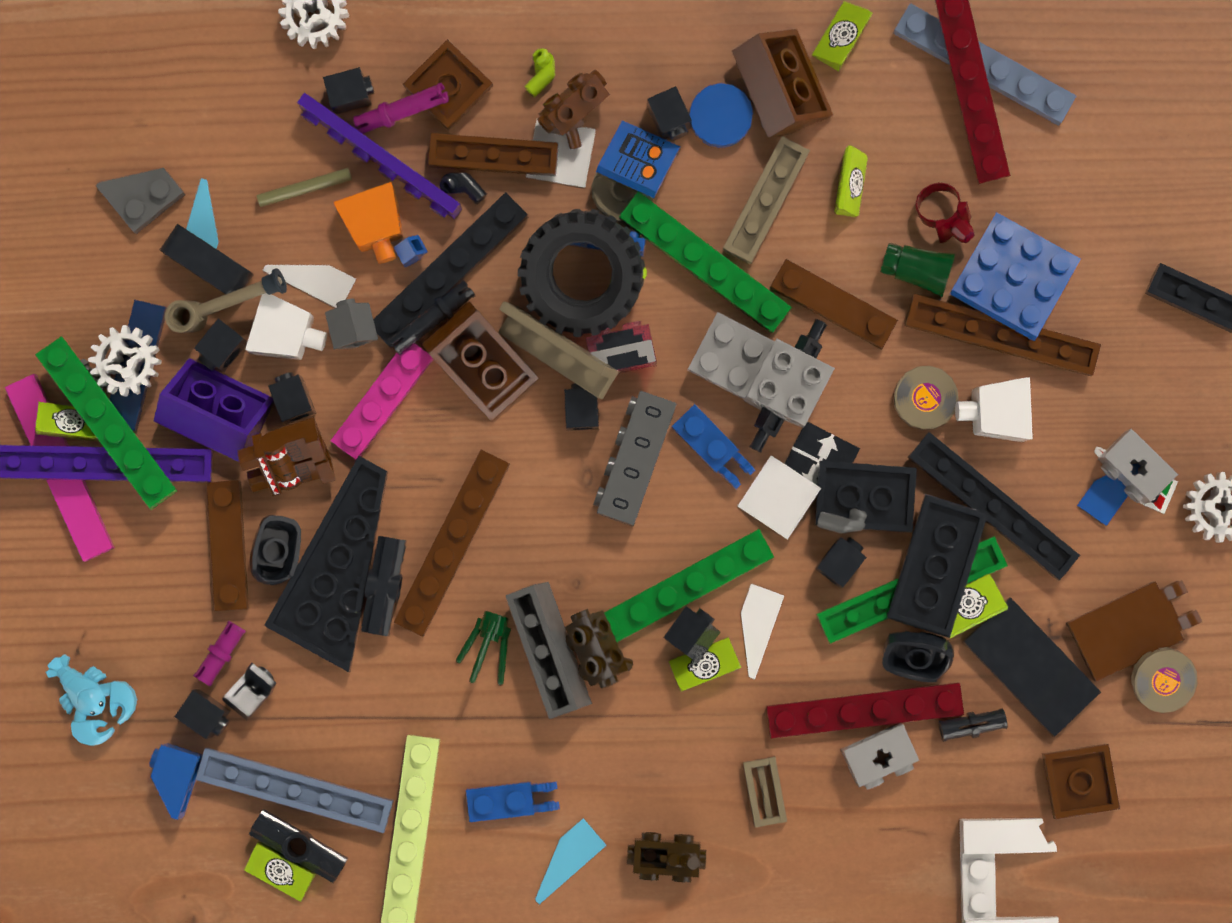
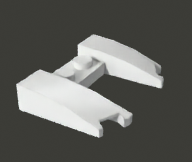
[959,818,1059,923]

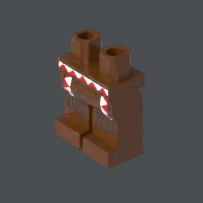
[237,417,336,496]

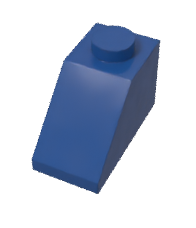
[149,743,203,820]

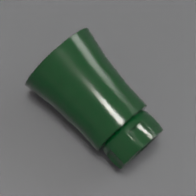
[880,243,955,297]

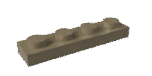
[723,136,810,265]

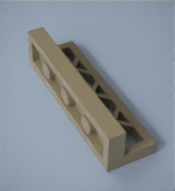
[498,301,619,399]

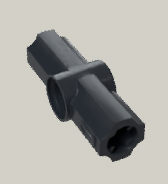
[361,536,407,636]
[249,809,348,883]

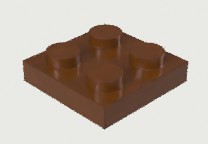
[403,39,493,130]
[1042,743,1120,819]

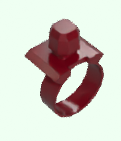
[915,182,975,243]

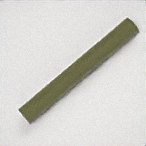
[257,168,352,207]

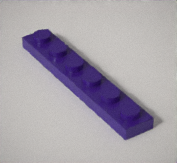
[297,92,462,219]

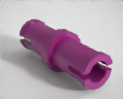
[193,620,246,686]

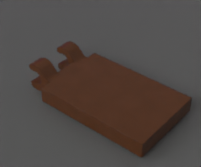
[1066,580,1202,682]

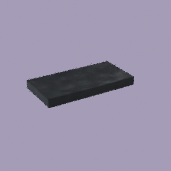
[886,494,988,638]
[963,597,1101,737]

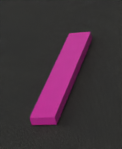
[5,374,115,562]

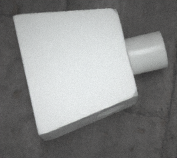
[245,293,327,360]
[955,377,1033,442]

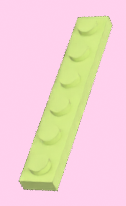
[381,735,440,923]

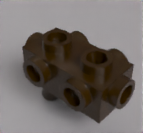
[565,609,633,689]
[627,832,706,883]

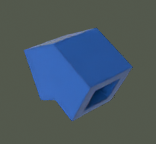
[394,235,428,268]

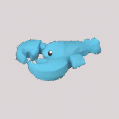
[46,654,138,746]

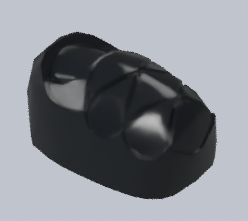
[250,515,301,585]
[882,631,954,682]

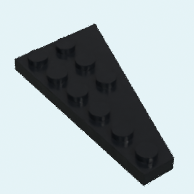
[264,456,388,672]

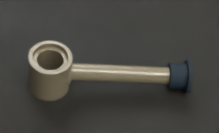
[165,268,287,333]

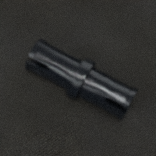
[938,708,1008,742]

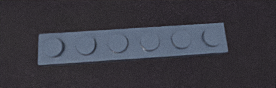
[893,3,1076,126]
[196,748,394,833]

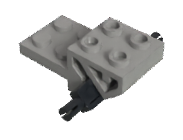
[688,312,835,453]

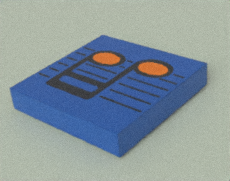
[596,120,680,198]

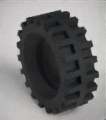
[518,209,645,337]

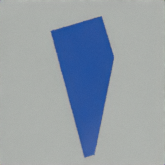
[1077,463,1140,526]

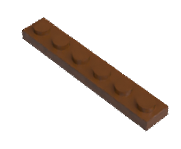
[905,294,1101,377]
[394,449,510,637]

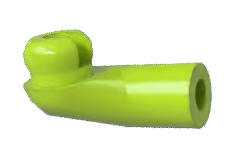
[524,48,555,98]

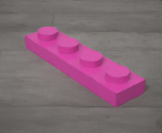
[330,343,434,460]

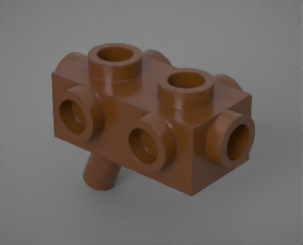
[537,70,610,149]

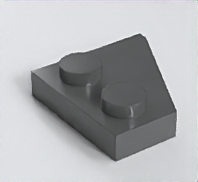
[95,168,186,234]

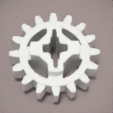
[278,0,349,49]
[88,325,162,397]
[1183,472,1232,543]

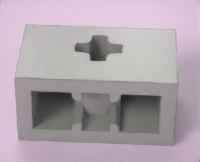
[1098,429,1178,504]
[840,723,919,789]

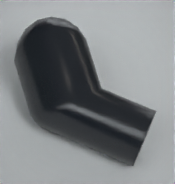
[439,173,488,205]

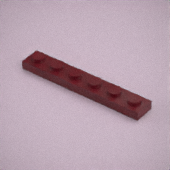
[934,0,1011,184]
[766,682,964,739]

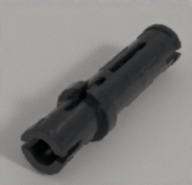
[387,280,475,355]

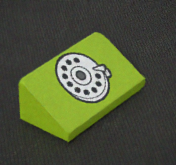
[812,1,873,71]
[834,145,868,217]
[35,402,99,442]
[950,574,1008,638]
[669,637,741,692]
[244,841,316,902]

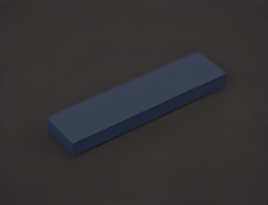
[109,300,167,432]

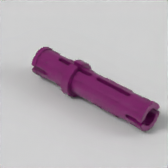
[354,83,449,134]

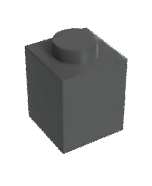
[325,299,378,349]

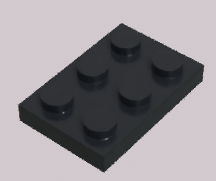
[814,461,917,533]

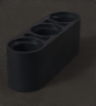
[159,224,254,294]

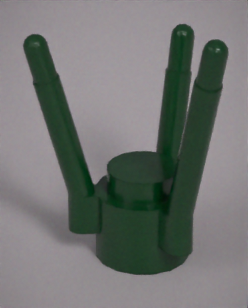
[456,611,511,685]

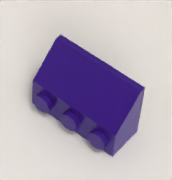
[154,358,274,462]

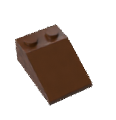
[422,301,538,421]

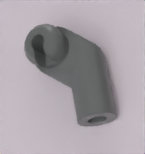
[818,509,867,533]

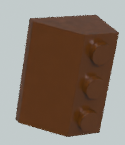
[732,29,833,138]

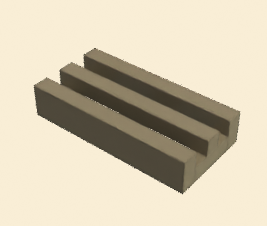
[743,756,787,827]

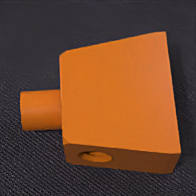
[334,182,403,264]

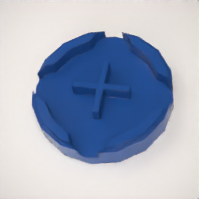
[690,83,753,148]

